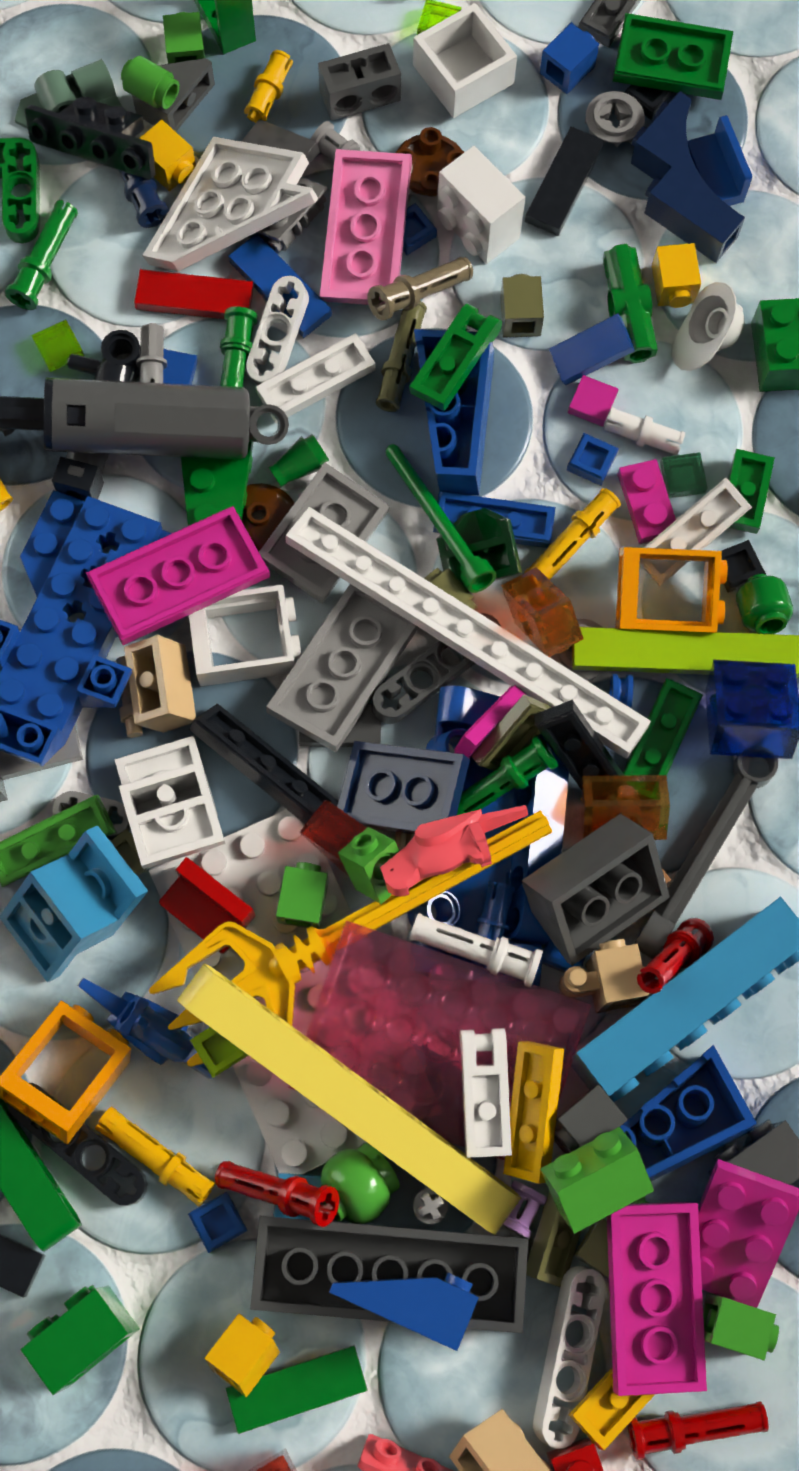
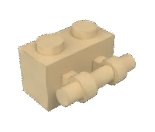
[116,635,196,738]
[559,939,649,1013]

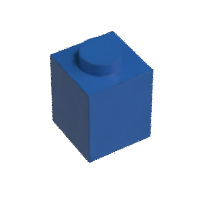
[540,22,599,94]

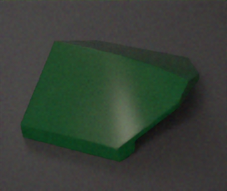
[436,508,522,588]

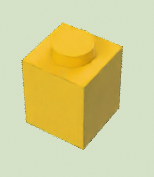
[139,120,196,192]
[651,243,701,308]
[204,1313,280,1398]

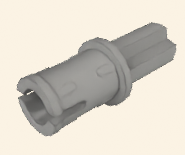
[136,323,167,383]
[413,1188,448,1224]

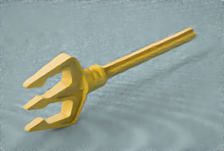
[149,810,553,1067]

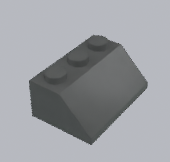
[521,814,670,966]

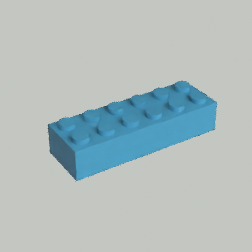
[568,896,799,1102]

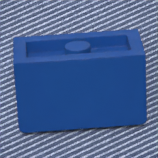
[687,115,752,206]

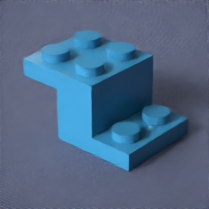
[0,825,148,983]

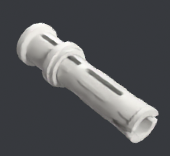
[409,913,543,988]

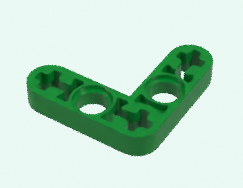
[0,138,40,244]

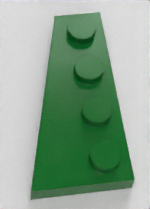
[181,442,254,526]

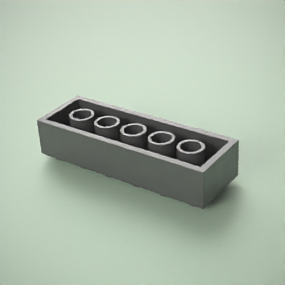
[250,1216,528,1333]

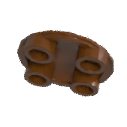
[395,127,464,197]

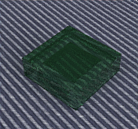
[660,452,708,498]

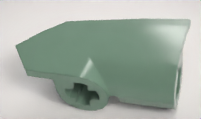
[15,59,123,129]

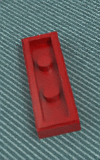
[134,269,254,319]

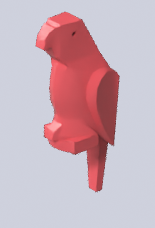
[380,805,528,897]

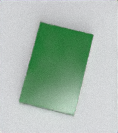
[612,13,734,100]

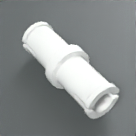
[603,407,685,456]

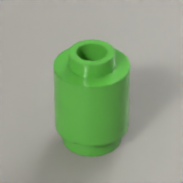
[121,55,180,109]

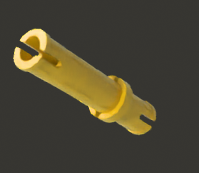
[524,488,621,589]
[95,1106,216,1207]

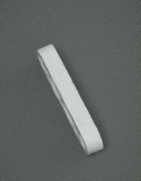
[533,1266,606,1449]

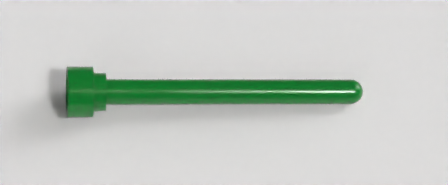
[385,444,496,593]

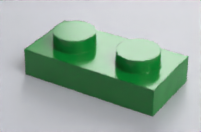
[728,449,775,534]

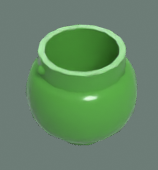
[320,1143,400,1224]

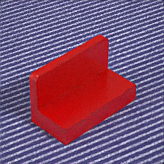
[159,857,256,954]

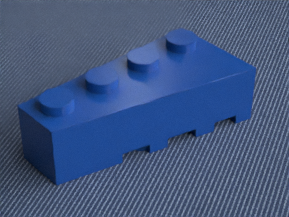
[414,329,494,496]
[620,1045,757,1182]

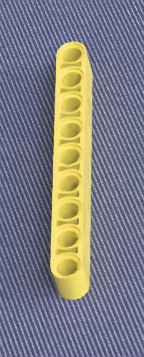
[177,963,522,1235]

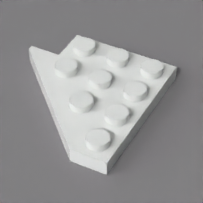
[142,137,318,272]

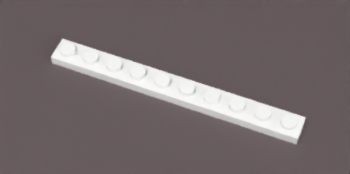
[286,507,651,759]

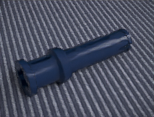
[118,170,169,228]

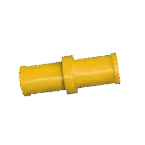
[244,50,293,123]

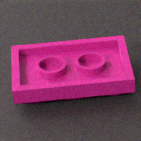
[698,1159,799,1308]

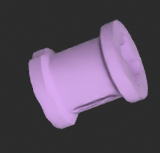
[503,1180,547,1239]

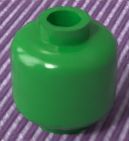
[736,574,793,634]

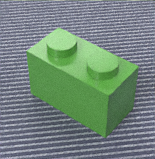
[540,1127,654,1234]
[703,1294,779,1361]

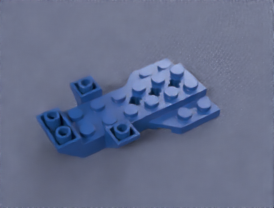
[0,490,172,767]

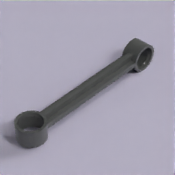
[634,742,778,959]

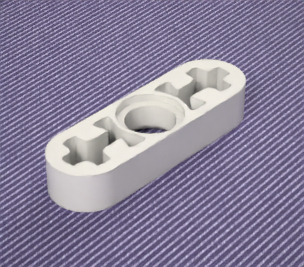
[246,276,309,385]

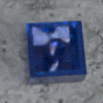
[705,660,799,759]

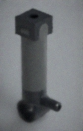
[52,330,140,501]

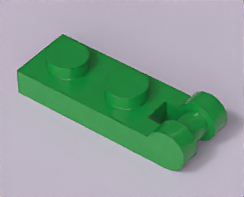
[409,303,502,411]

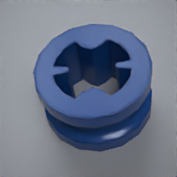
[609,674,634,708]

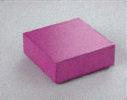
[568,375,619,427]

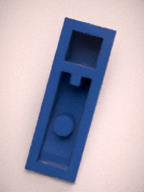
[329,1273,479,1351]

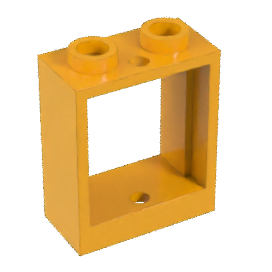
[615,547,728,633]
[0,1000,131,1144]

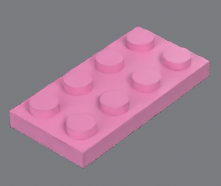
[320,149,412,305]

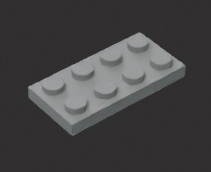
[266,584,419,752]

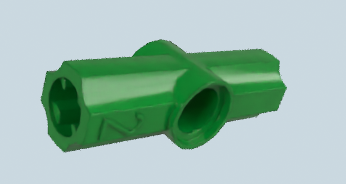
[602,244,658,363]

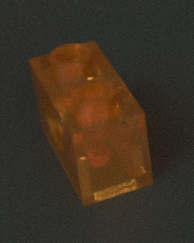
[501,567,584,657]
[581,775,670,840]

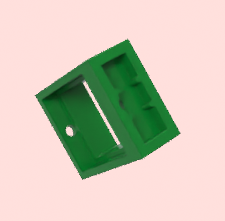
[194,0,256,55]

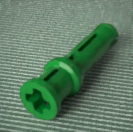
[4,200,78,310]
[220,307,259,387]
[457,735,558,815]

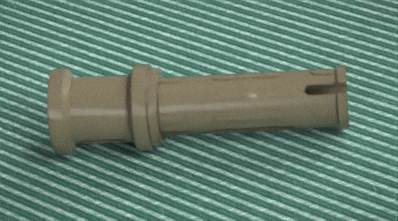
[367,257,473,321]

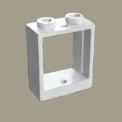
[189,584,302,687]

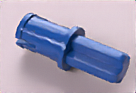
[472,881,516,968]

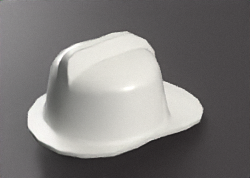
[671,282,745,371]

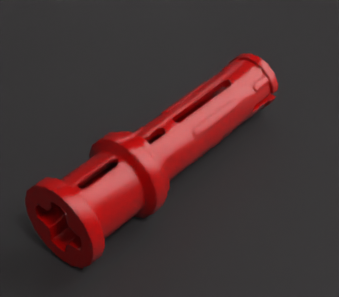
[637,918,714,994]
[215,1161,340,1227]
[628,1401,769,1461]

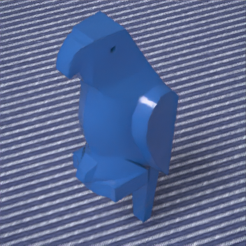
[77,978,214,1079]

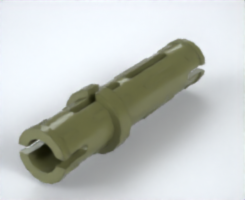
[375,301,427,412]

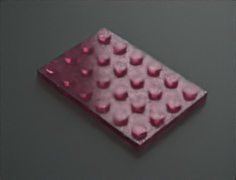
[288,919,591,1161]

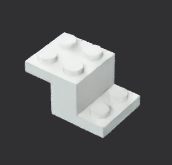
[114,736,226,869]

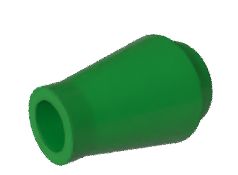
[268,434,329,487]

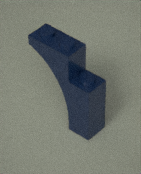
[631,92,745,263]

